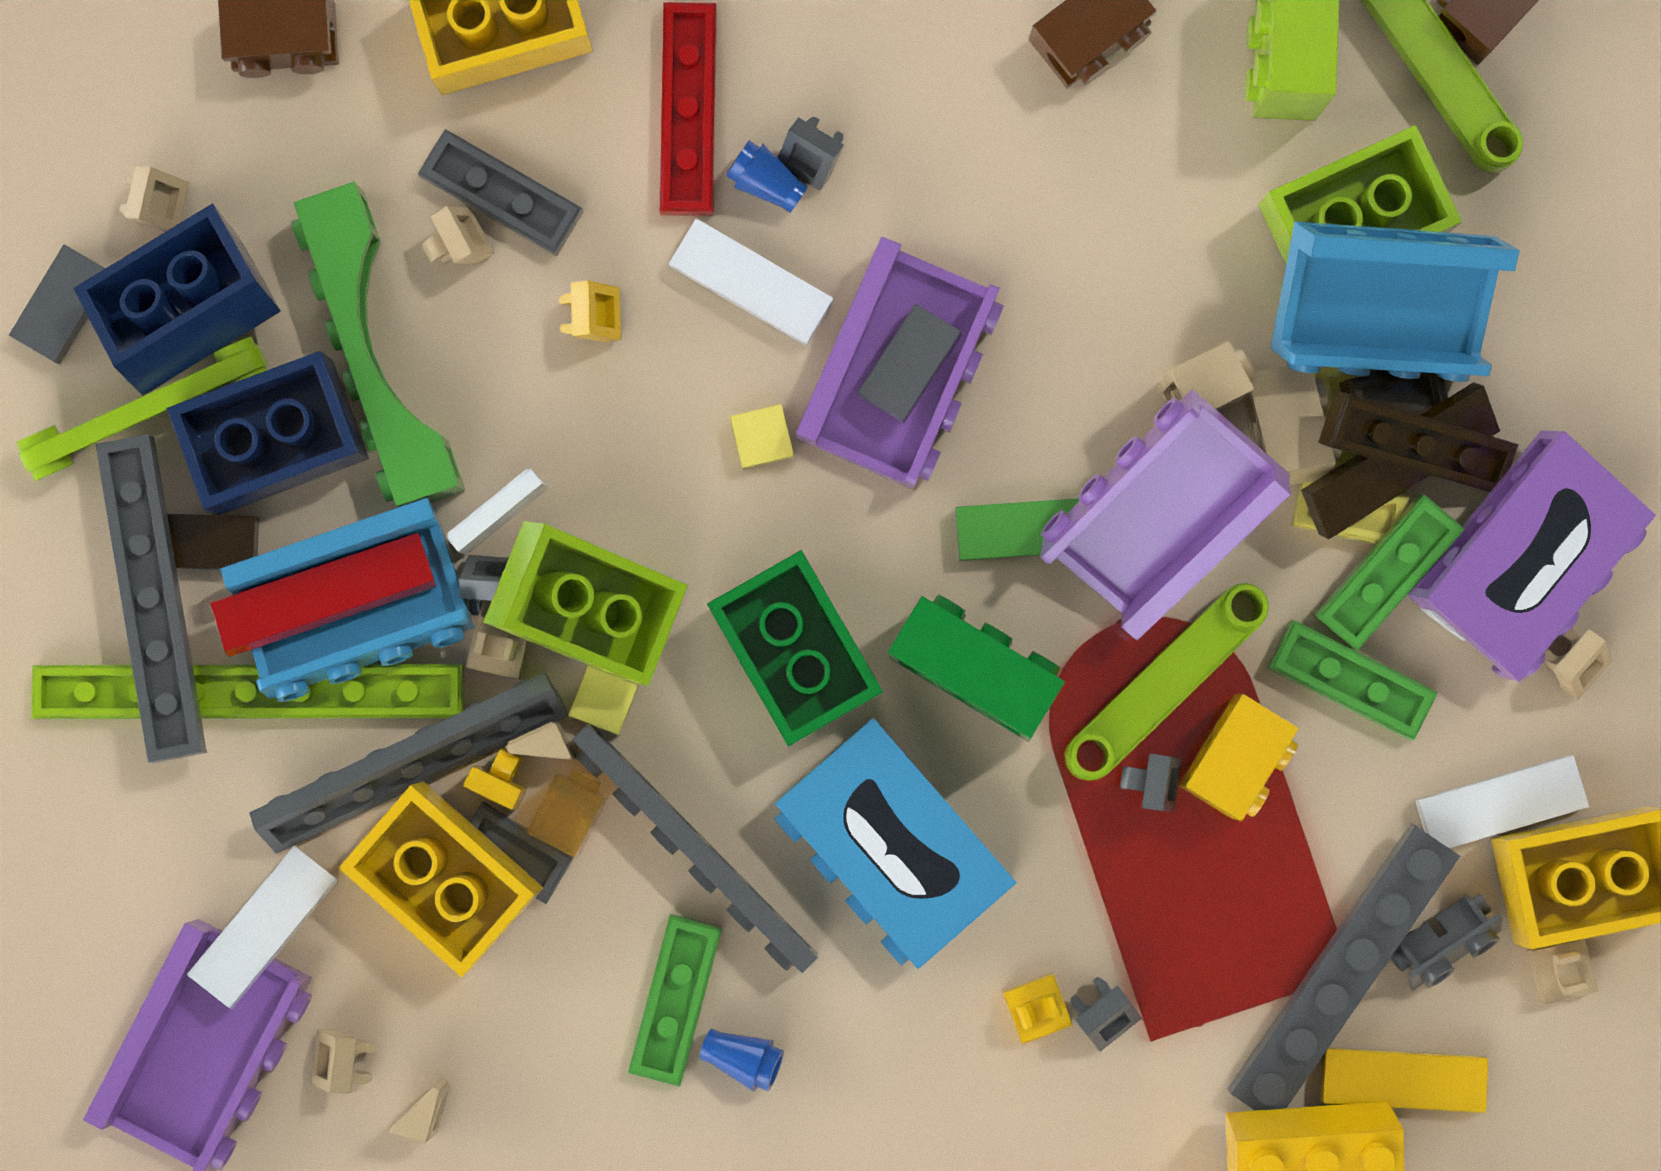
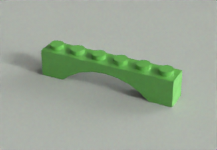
[291,181,465,507]

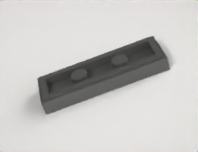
[418,129,584,257]

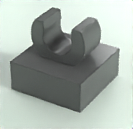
[778,117,844,191]
[459,555,509,616]
[1120,754,1182,812]
[1071,977,1142,1052]

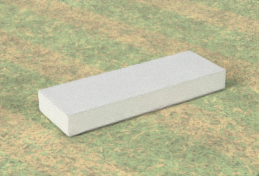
[669,218,834,347]
[1415,755,1589,848]
[187,846,338,1010]

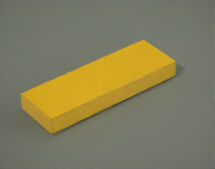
[1320,1047,1489,1113]

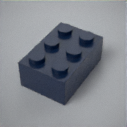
[73,203,281,396]
[166,351,369,515]

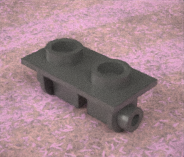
[1391,894,1502,991]

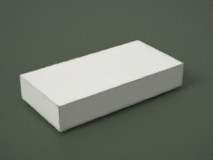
[446,469,548,555]

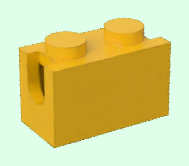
[1179,694,1299,822]

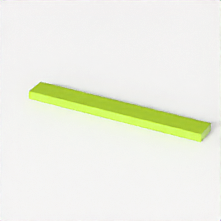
[31,664,464,719]

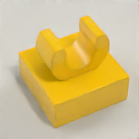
[559,280,621,342]
[463,749,527,810]
[1002,972,1073,1044]

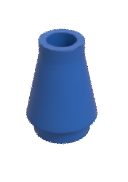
[725,140,808,213]
[699,1028,784,1092]

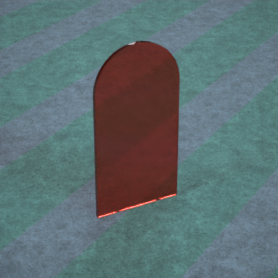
[1049,617,1337,1041]

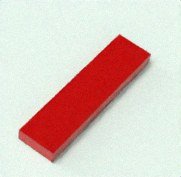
[659,2,717,216]
[210,533,437,657]

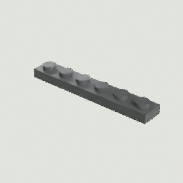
[95,434,207,763]
[249,673,568,854]
[572,724,818,973]
[1227,823,1461,1110]

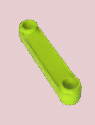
[1361,0,1523,172]
[15,336,268,481]
[1064,583,1269,781]

